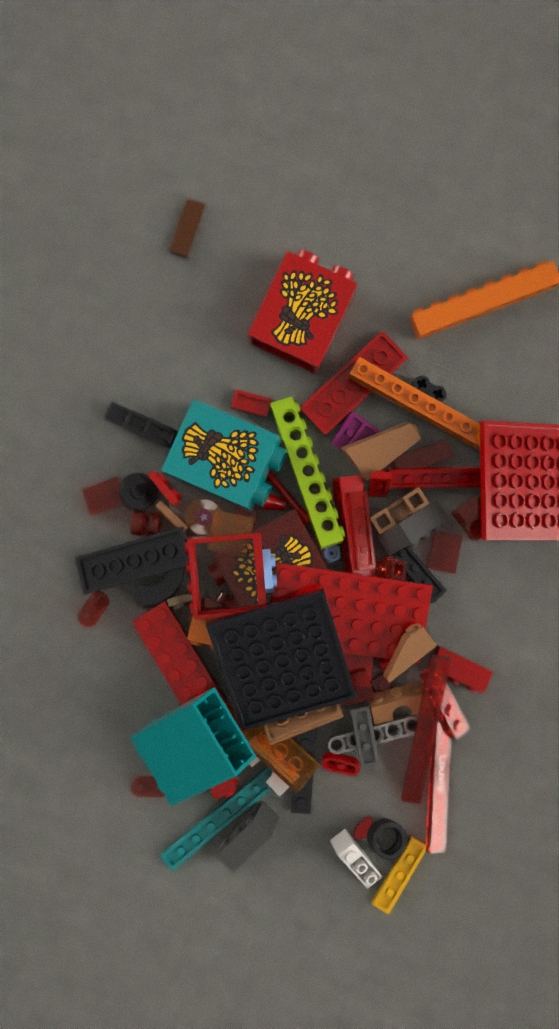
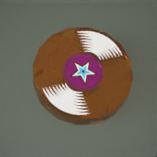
[185,498,223,536]

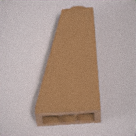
[341,422,422,481]

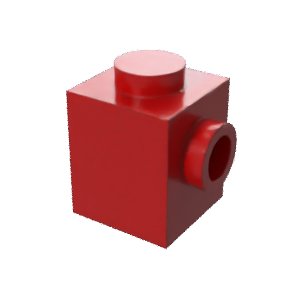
[210,776,239,800]

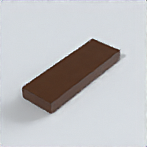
[169,198,206,258]

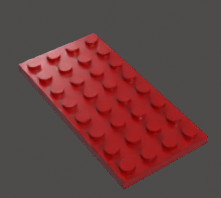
[270,562,433,663]

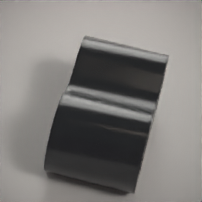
[411,376,447,403]

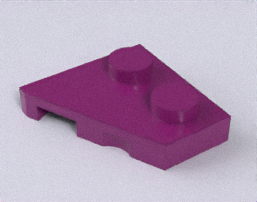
[330,411,381,451]

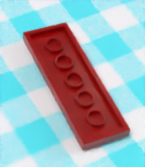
[300,331,408,436]

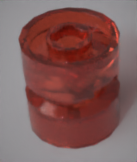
[131,510,162,536]

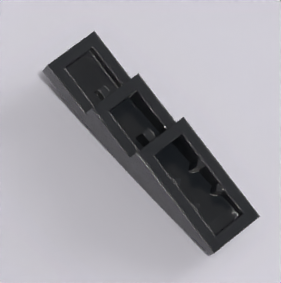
[104,401,178,449]

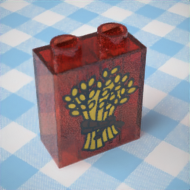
[207,508,328,608]

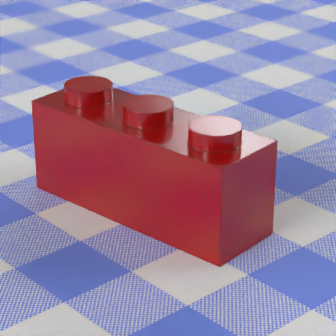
[428,645,494,694]

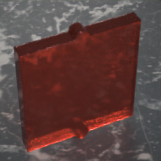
[341,669,375,706]

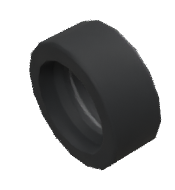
[367,818,407,860]

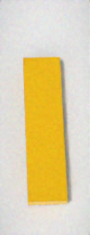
[371,835,428,915]

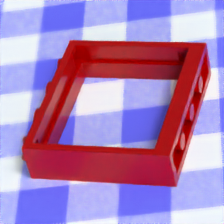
[185,532,267,620]

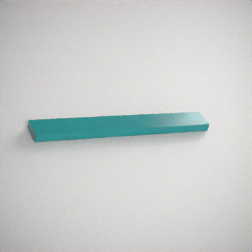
[160,759,286,871]

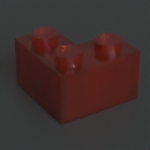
[450,495,482,542]

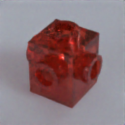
[375,556,406,580]

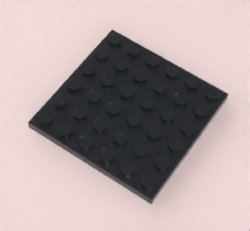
[206,588,357,731]

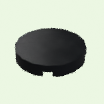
[119,473,157,511]

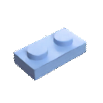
[262,549,277,593]

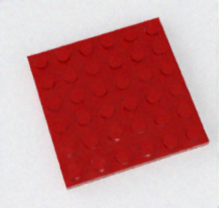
[480,420,559,541]

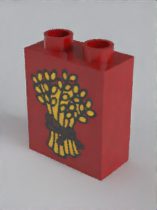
[247,249,358,375]

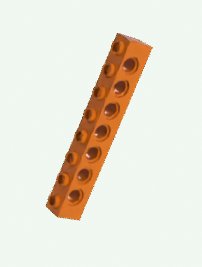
[348,357,480,451]

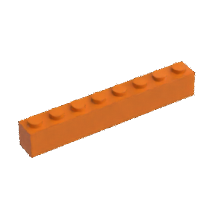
[409,261,559,340]

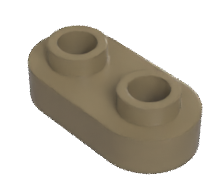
[167,590,205,610]

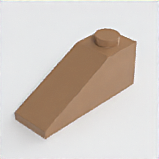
[383,623,437,683]

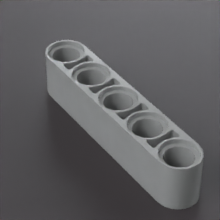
[327,714,421,754]

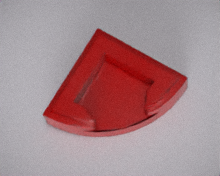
[354,816,372,840]

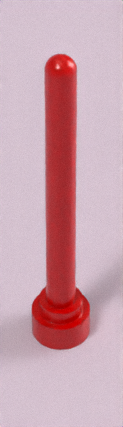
[267,470,310,527]

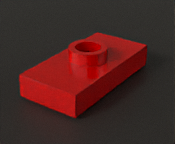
[230,389,272,418]

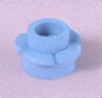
[322,545,341,563]

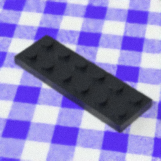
[75,527,189,594]

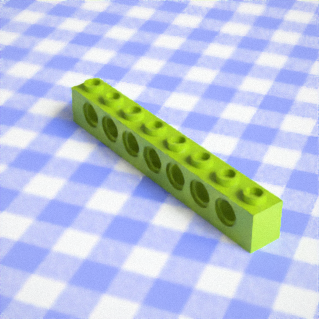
[270,396,345,550]

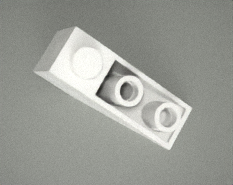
[330,829,383,889]

